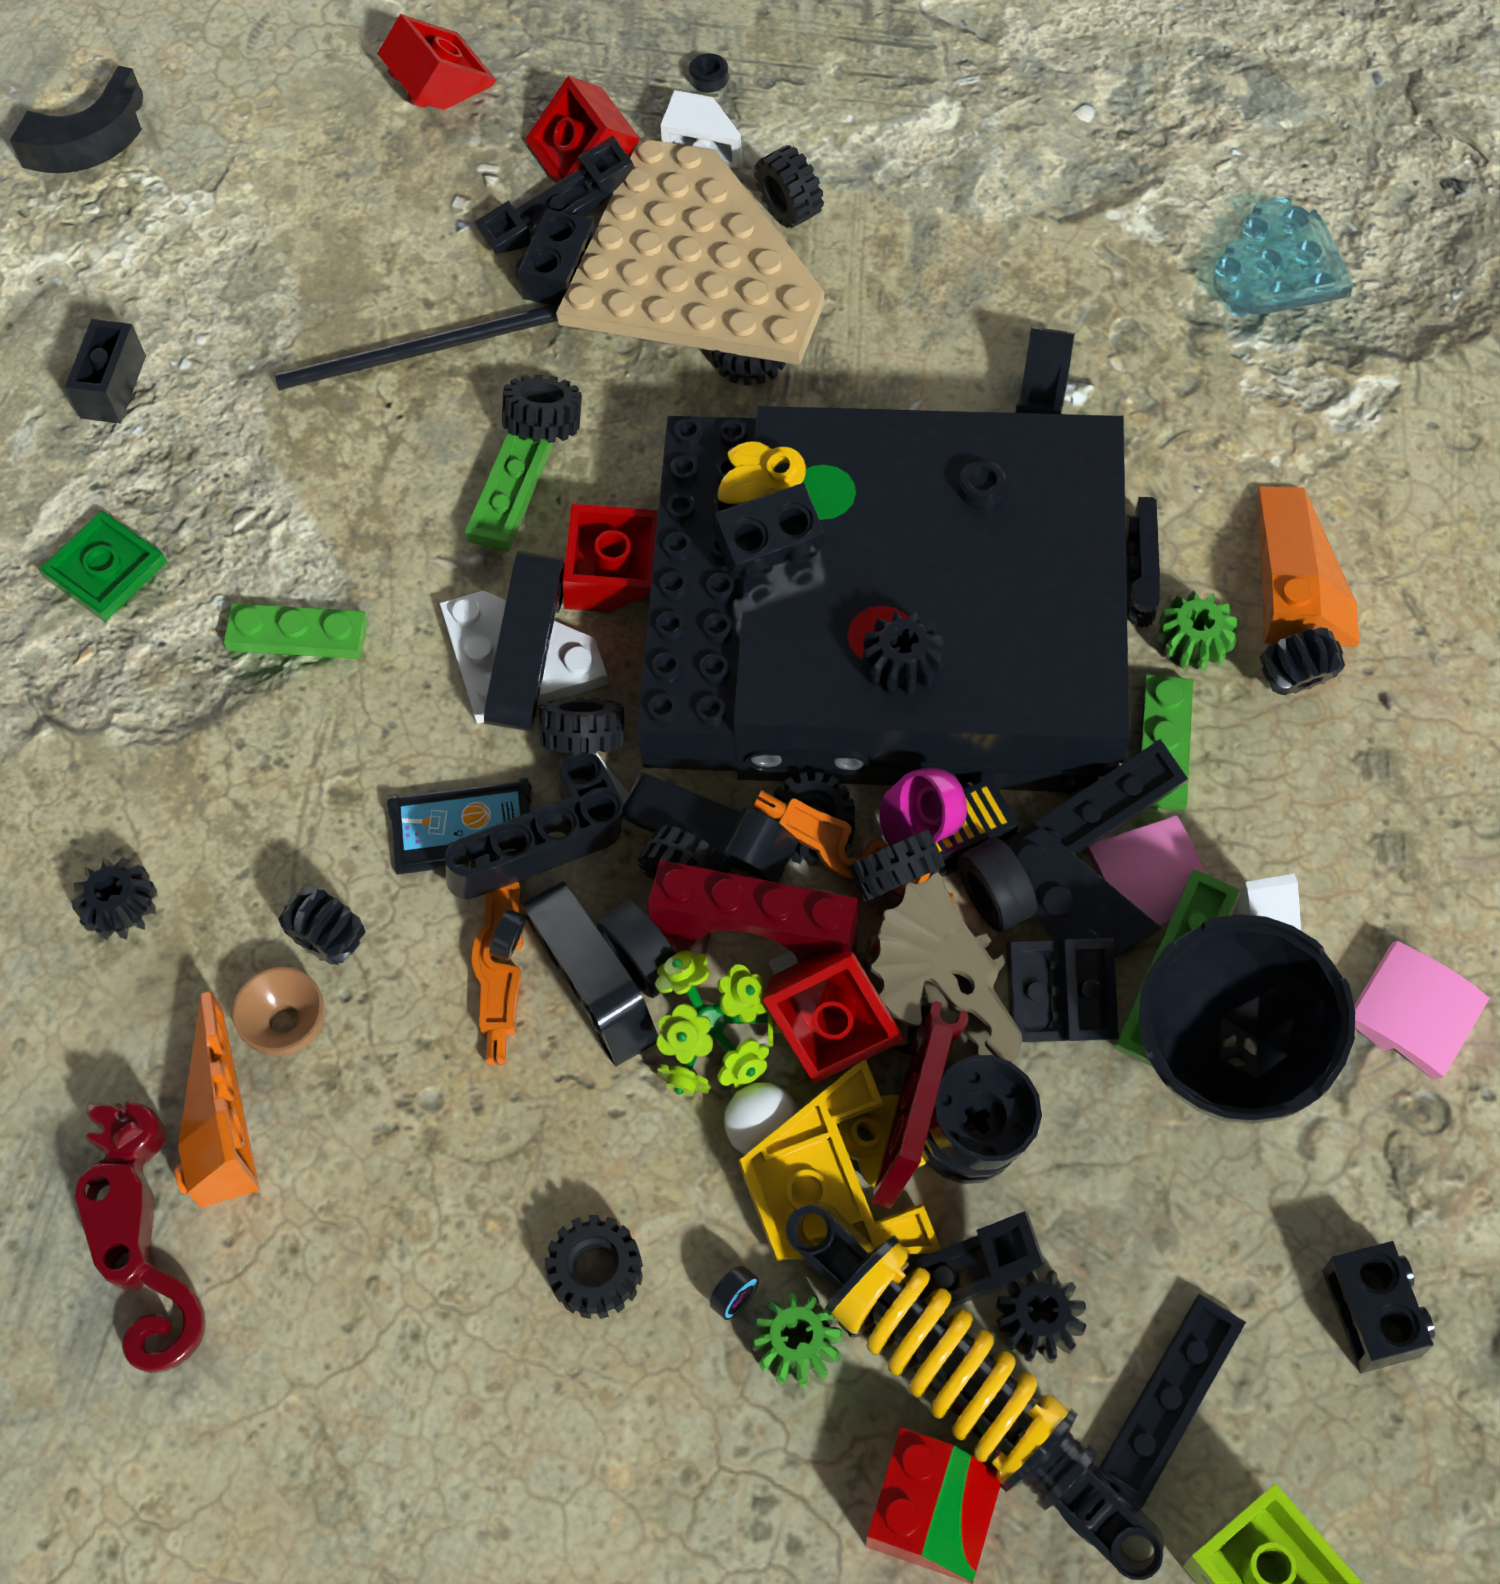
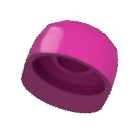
[880,767,967,846]

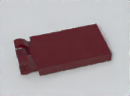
[871,1001,968,1209]

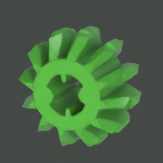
[1157,590,1238,672]
[752,1293,843,1388]

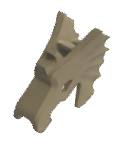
[864,872,1022,1063]

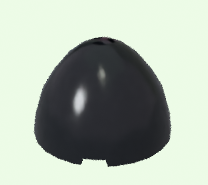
[1139,914,1355,1124]

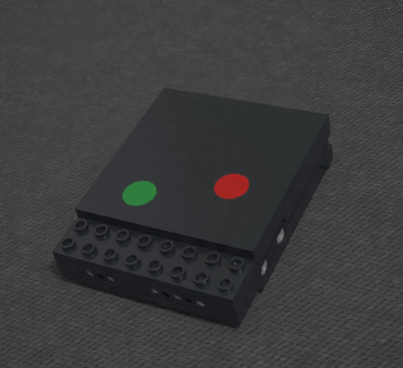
[637,406,1129,795]

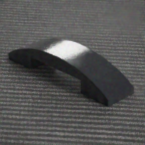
[474,136,634,254]
[835,1211,1045,1338]

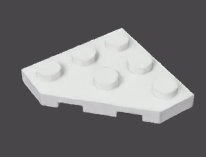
[440,591,609,724]

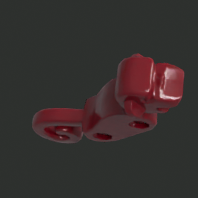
[74,1100,206,1373]

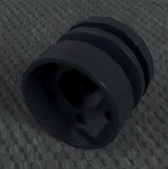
[922,1055,1042,1184]

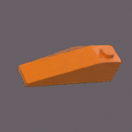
[1258,486,1359,647]
[174,991,260,1208]

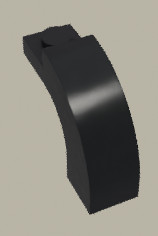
[10,66,144,173]
[1015,327,1076,414]

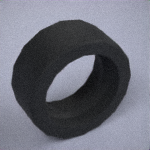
[597,901,676,998]

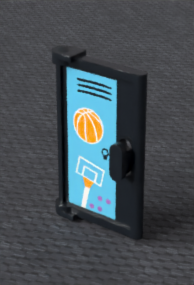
[387,777,532,875]

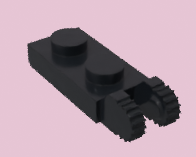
[1126,497,1160,628]

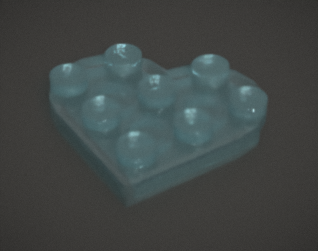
[1213,198,1353,317]

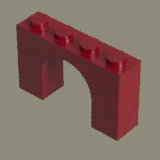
[648,860,858,963]

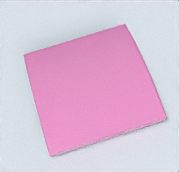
[1087,816,1206,925]
[1354,941,1490,1079]

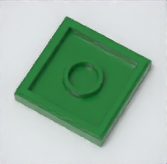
[38,510,167,622]

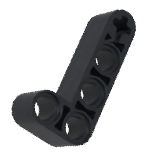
[484,551,565,732]
[445,752,623,899]
[622,772,799,883]
[520,881,658,1067]

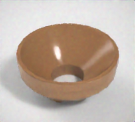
[232,967,325,1056]

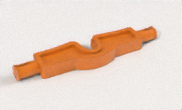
[752,789,953,900]
[471,882,524,1065]

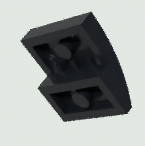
[1006,938,1119,1042]

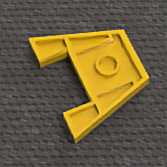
[738,1059,941,1261]

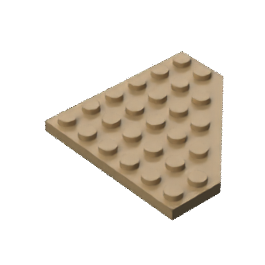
[556,139,825,365]

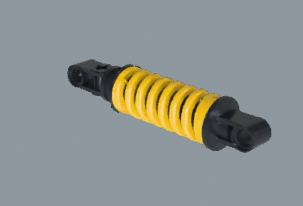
[786,1202,1164,1580]

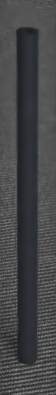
[275,303,561,391]

